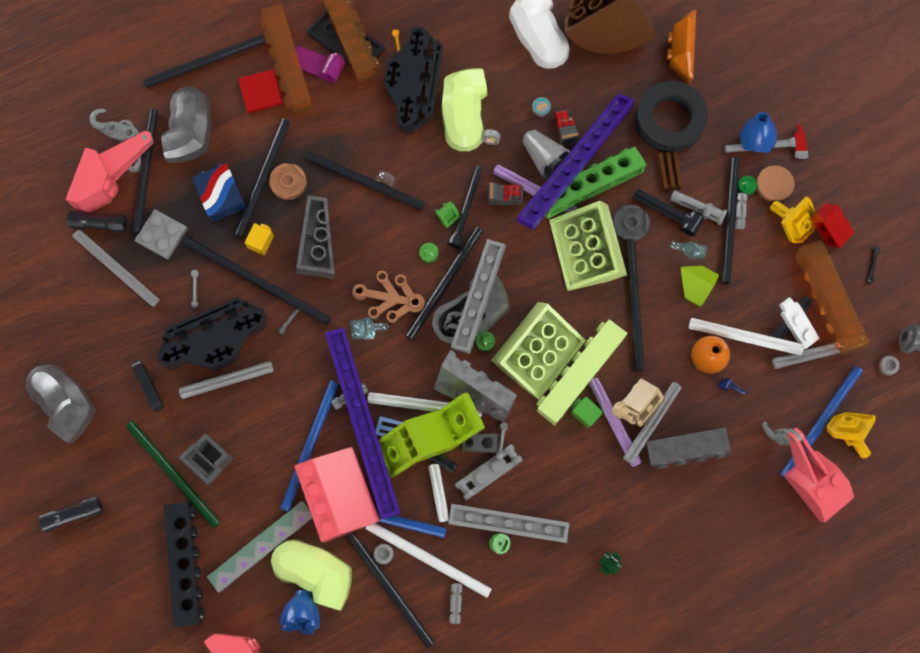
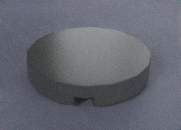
[612,205,650,241]

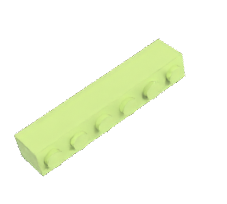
[536,319,627,426]

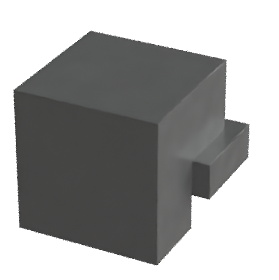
[179,433,234,485]

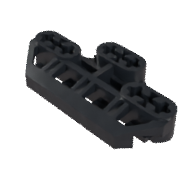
[384,27,443,133]
[158,297,268,371]

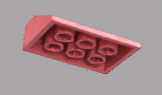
[294,447,380,543]

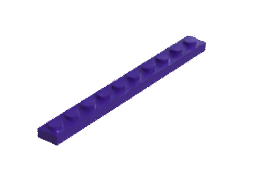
[517,93,634,230]
[325,327,400,520]

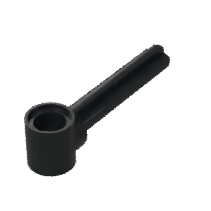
[633,189,704,237]

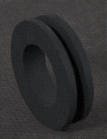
[635,81,708,153]

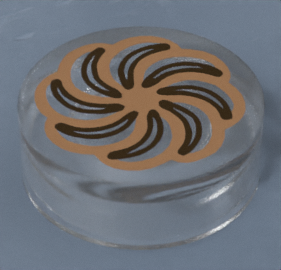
[376,171,395,187]

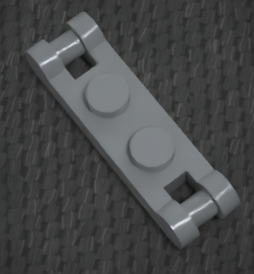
[455,444,523,501]

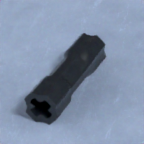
[67,211,128,232]
[39,496,103,532]

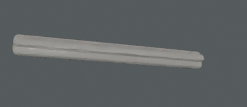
[73,230,159,307]

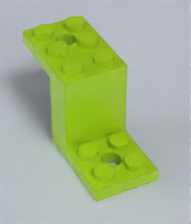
[378,392,485,478]

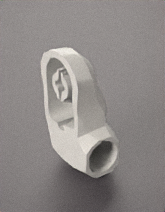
[509,0,570,69]

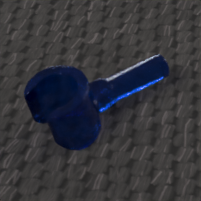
[718,378,746,395]

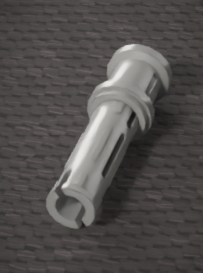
[670,190,728,226]

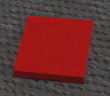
[238,69,283,113]

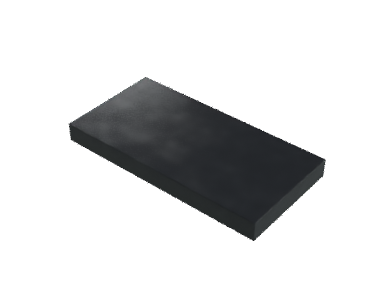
[306,6,385,75]

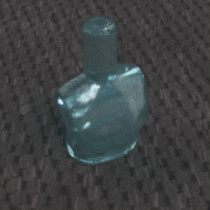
[671,241,708,260]
[351,317,388,340]

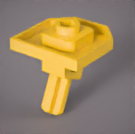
[770,197,816,243]
[827,412,876,459]

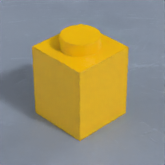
[245,223,274,255]

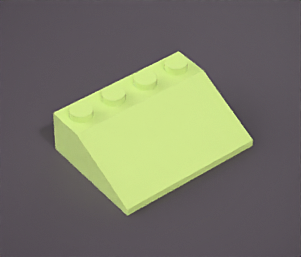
[549,201,627,291]
[491,302,586,400]

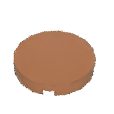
[269,163,307,200]
[757,165,795,202]

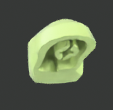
[441,68,487,151]
[271,539,351,611]

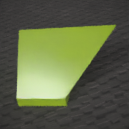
[680,266,719,307]

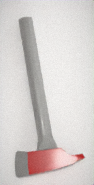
[724,124,808,159]

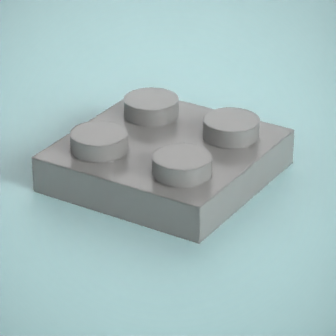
[134,209,188,260]

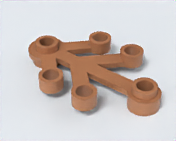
[352,271,425,323]

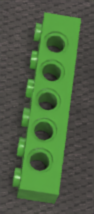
[545,147,647,219]

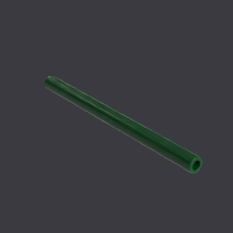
[126,421,221,529]

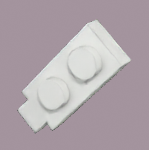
[780,298,820,349]

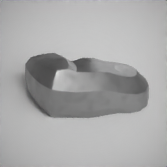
[161,87,211,163]
[432,275,510,344]
[25,364,96,444]

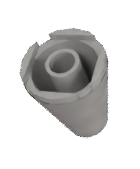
[523,130,570,180]

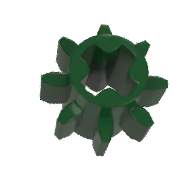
[598,551,623,576]

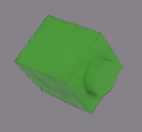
[571,397,603,429]

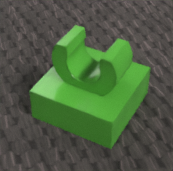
[435,201,460,228]

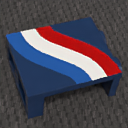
[192,163,245,222]

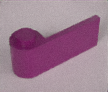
[288,45,345,83]

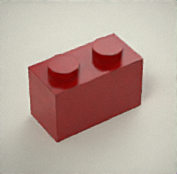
[810,203,855,249]

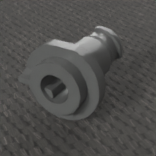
[899,323,920,354]

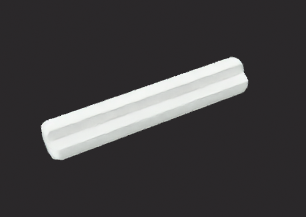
[429,464,449,522]

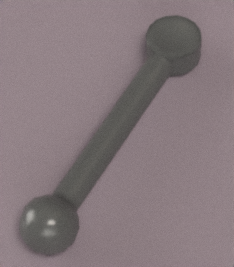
[278,309,299,334]

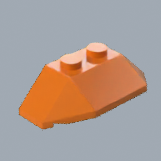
[666,10,696,85]

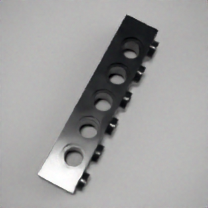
[164,502,205,627]

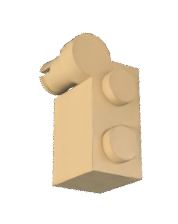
[612,379,664,427]

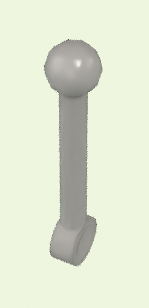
[191,270,199,308]
[496,422,508,459]

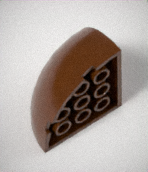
[565,0,657,54]

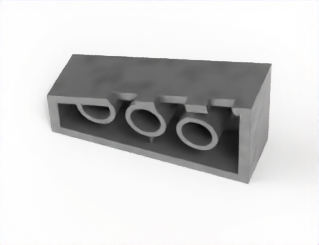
[296,195,335,279]
[434,350,517,422]
[647,427,732,469]

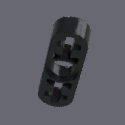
[131,359,165,412]

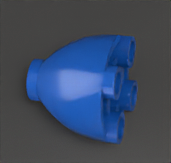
[739,112,777,153]
[280,590,320,635]

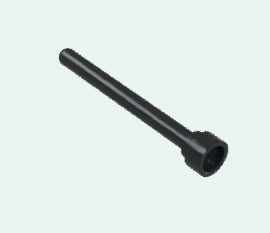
[447,165,482,249]

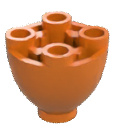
[691,336,730,374]

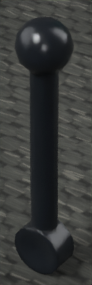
[866,246,880,284]

